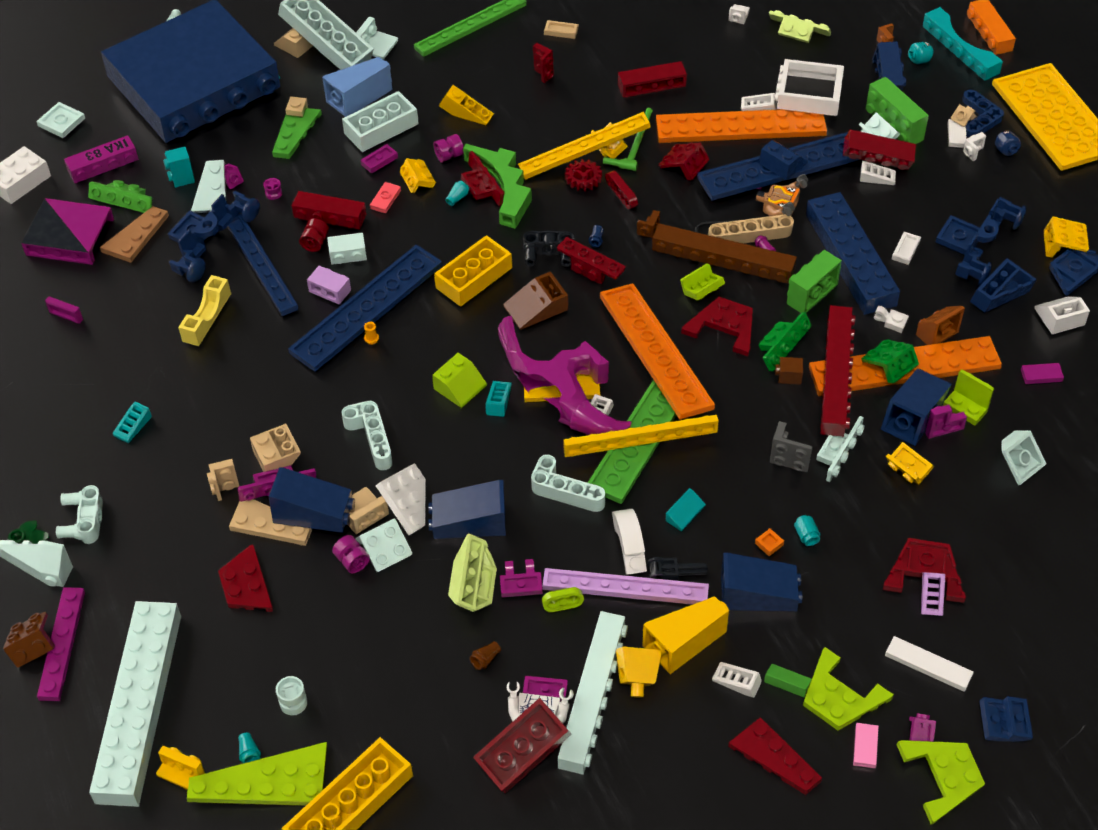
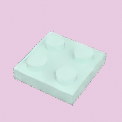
[36,102,85,138]

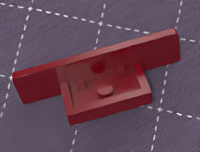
[461,151,504,206]
[557,237,625,284]

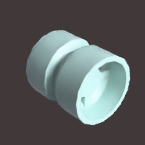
[276,676,307,715]

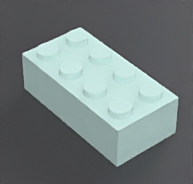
[342,91,418,152]

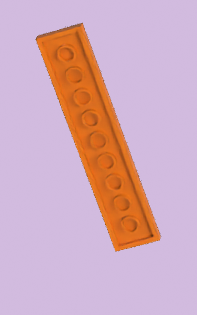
[656,109,827,143]
[600,283,715,420]
[809,336,1002,396]

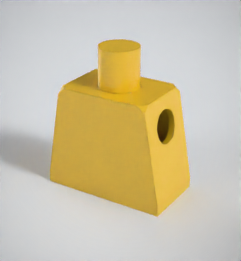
[616,647,661,698]

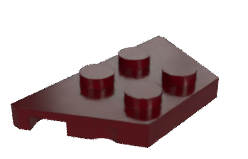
[218,544,273,612]

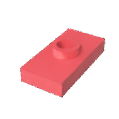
[370,182,401,214]

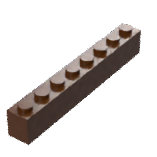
[652,223,797,284]

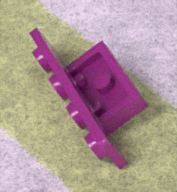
[238,465,316,502]

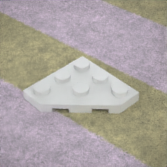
[376,463,426,535]

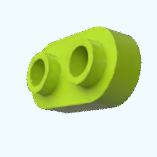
[542,587,584,612]

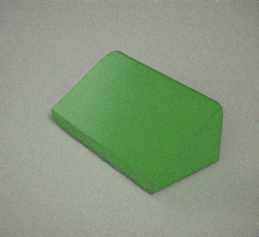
[764,664,812,698]

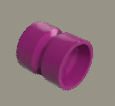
[433,134,464,163]
[332,535,370,574]

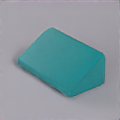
[666,488,706,531]

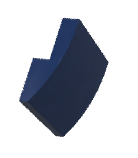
[979,696,1033,742]

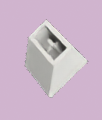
[1034,297,1090,334]

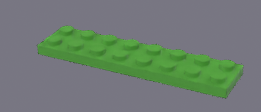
[588,380,676,504]

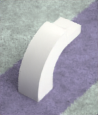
[612,509,647,575]

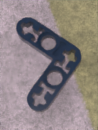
[962,90,1004,138]

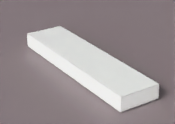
[885,636,973,692]

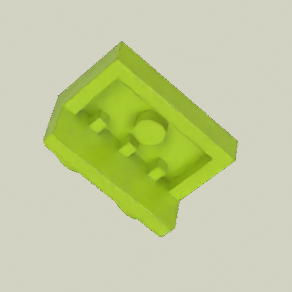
[680,264,725,300]

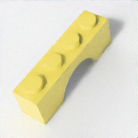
[178,275,231,346]

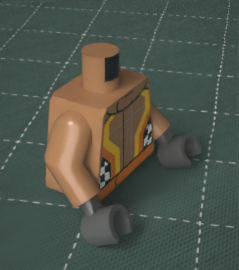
[756,174,808,216]

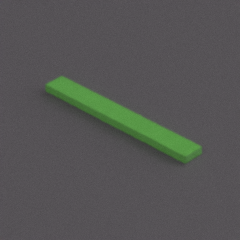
[414,0,526,57]

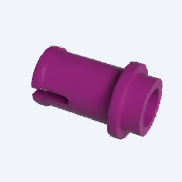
[755,235,776,251]

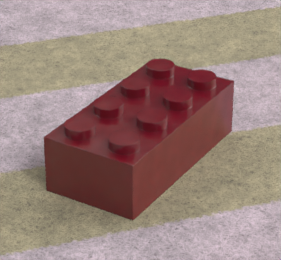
[473,698,571,794]

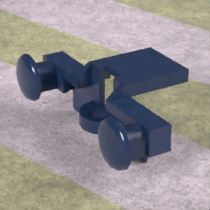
[168,191,260,283]
[935,197,1026,287]

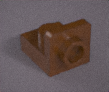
[637,210,660,238]

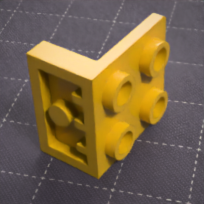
[1043,217,1089,258]

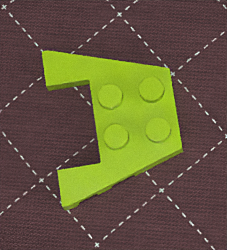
[803,647,894,730]
[897,740,985,824]

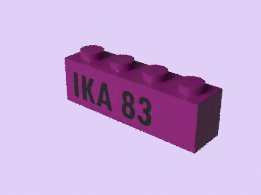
[64,135,139,183]

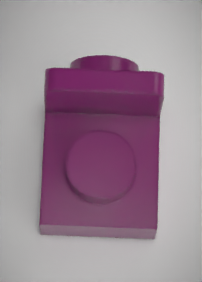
[225,163,244,189]
[909,713,936,742]

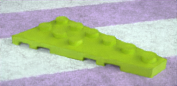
[187,742,327,806]

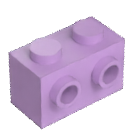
[307,266,351,304]

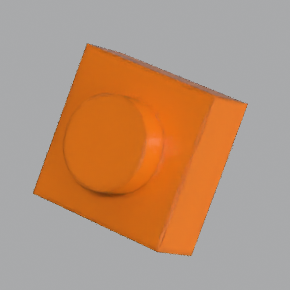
[755,528,784,556]

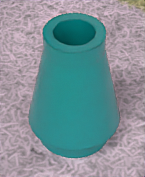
[445,181,469,206]
[238,732,261,764]

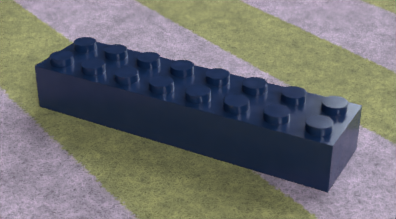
[806,192,900,315]

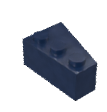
[872,42,906,91]

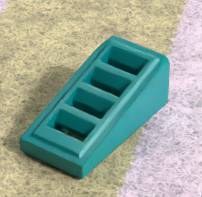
[486,381,512,417]
[113,401,152,443]

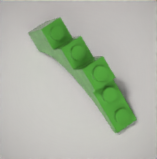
[463,144,532,229]

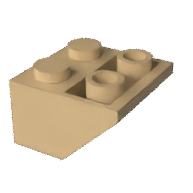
[250,424,301,472]

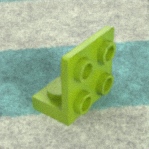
[943,369,994,425]

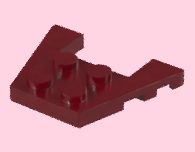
[681,297,753,357]
[883,538,966,603]

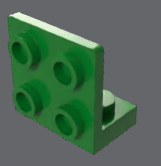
[861,339,919,384]

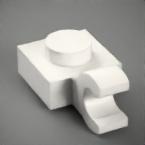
[874,306,909,333]

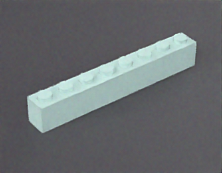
[558,611,628,774]

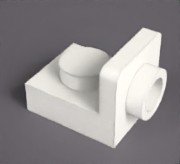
[729,4,750,24]

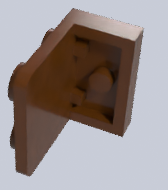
[3,611,55,668]

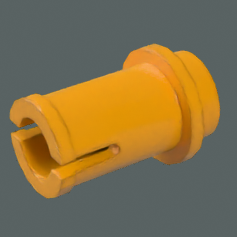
[364,322,379,345]

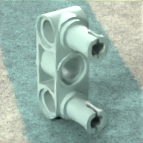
[56,485,103,544]

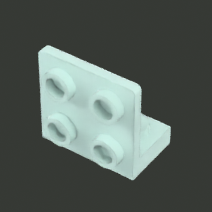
[356,17,398,59]
[355,518,412,572]

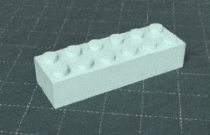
[278,0,374,70]

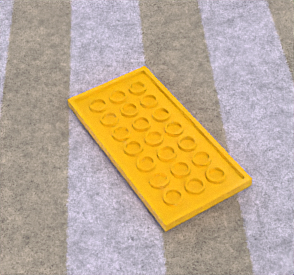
[992,63,1098,171]

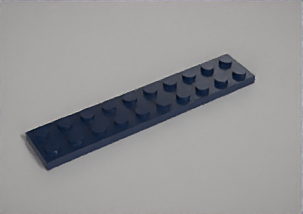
[697,132,861,201]
[288,245,443,372]

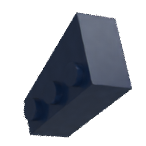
[970,258,1037,312]

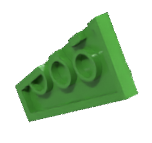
[272,108,322,159]

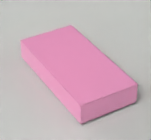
[853,723,878,768]

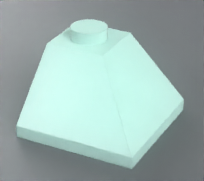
[1002,431,1046,485]

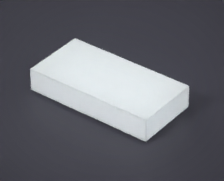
[947,119,966,148]
[892,232,921,265]

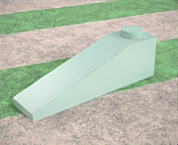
[0,540,73,587]

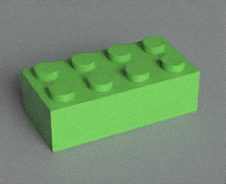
[866,77,929,144]

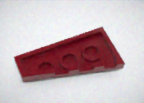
[728,717,822,795]

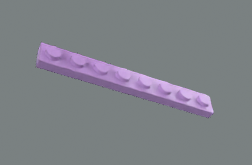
[543,568,709,604]

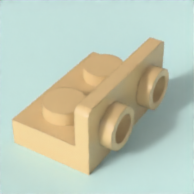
[207,459,239,501]

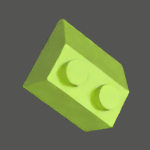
[432,353,487,408]

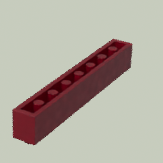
[820,305,855,437]

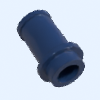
[589,225,604,247]

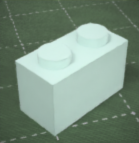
[327,233,367,265]

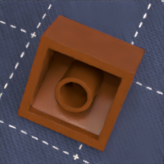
[916,306,965,345]

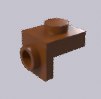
[877,23,894,43]

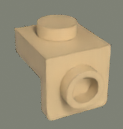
[286,97,308,117]
[951,104,977,127]

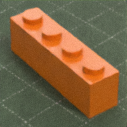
[967,0,1016,55]

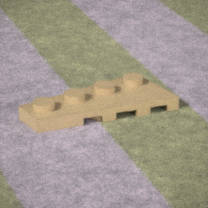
[229,499,312,546]

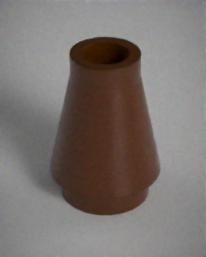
[470,641,501,670]

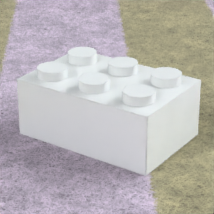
[0,146,51,204]

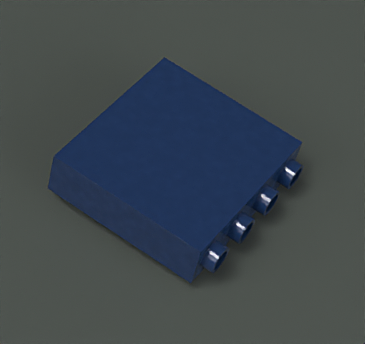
[101,0,280,143]

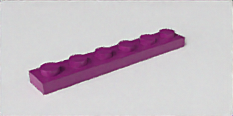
[37,587,85,701]

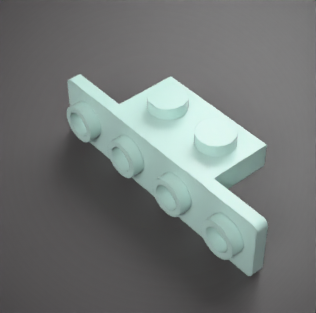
[816,416,865,482]

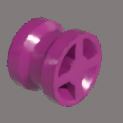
[263,178,282,200]

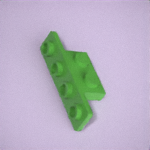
[88,180,152,213]

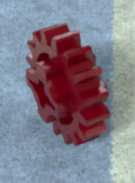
[565,159,602,191]

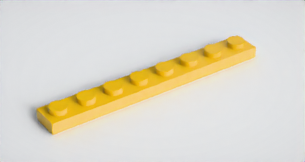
[518,112,651,180]
[564,415,718,457]

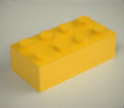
[434,235,512,307]

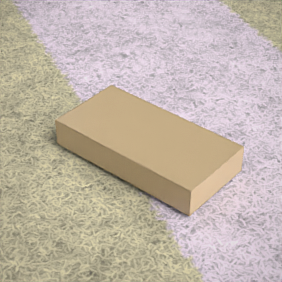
[544,20,579,39]

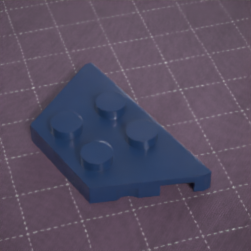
[1049,248,1098,296]

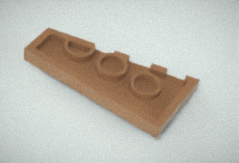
[100,206,169,263]

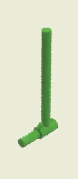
[603,108,652,171]

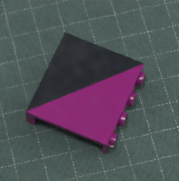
[21,198,114,265]

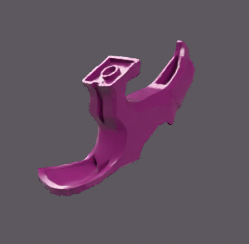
[498,316,632,435]

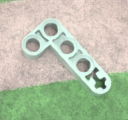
[342,401,392,470]
[531,455,605,512]

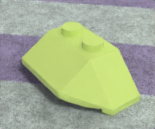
[448,534,497,612]

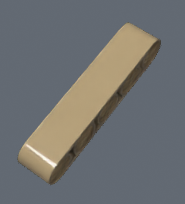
[708,214,794,243]

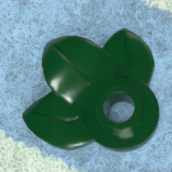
[8,520,49,544]

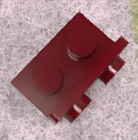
[533,43,554,83]

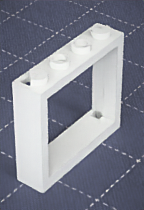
[775,59,844,116]

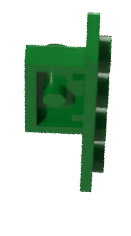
[759,312,811,372]

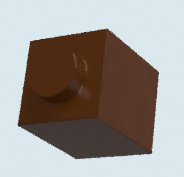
[775,357,803,385]

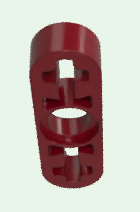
[605,170,638,209]

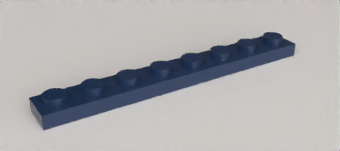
[227,214,298,316]

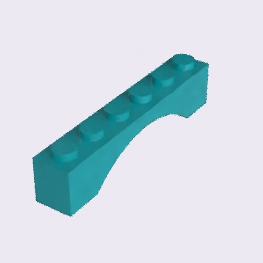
[923,7,1003,81]

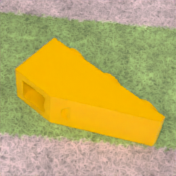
[439,85,494,125]

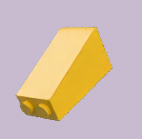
[642,596,729,674]

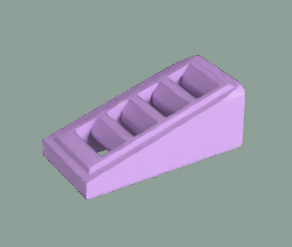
[921,572,945,616]

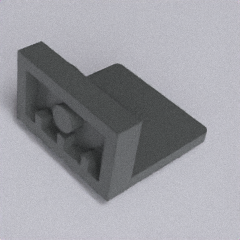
[770,421,812,472]

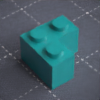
[163,147,195,187]

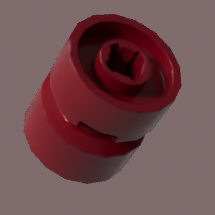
[299,218,329,252]

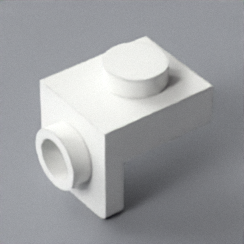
[963,132,986,161]

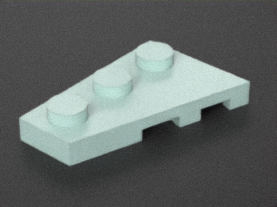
[191,160,226,213]

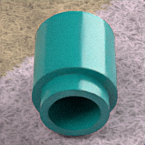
[794,515,820,546]

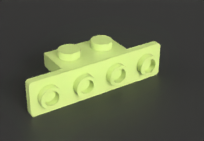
[769,10,831,43]

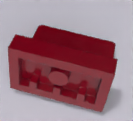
[659,142,709,180]

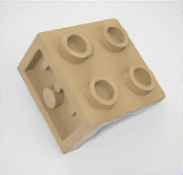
[348,487,389,534]

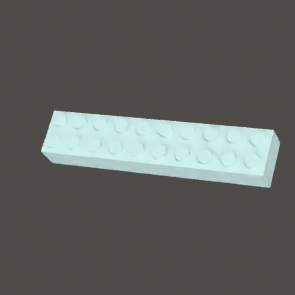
[89,601,181,807]

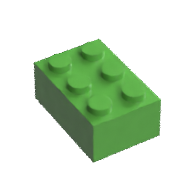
[787,250,842,313]

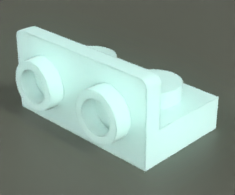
[859,112,900,139]

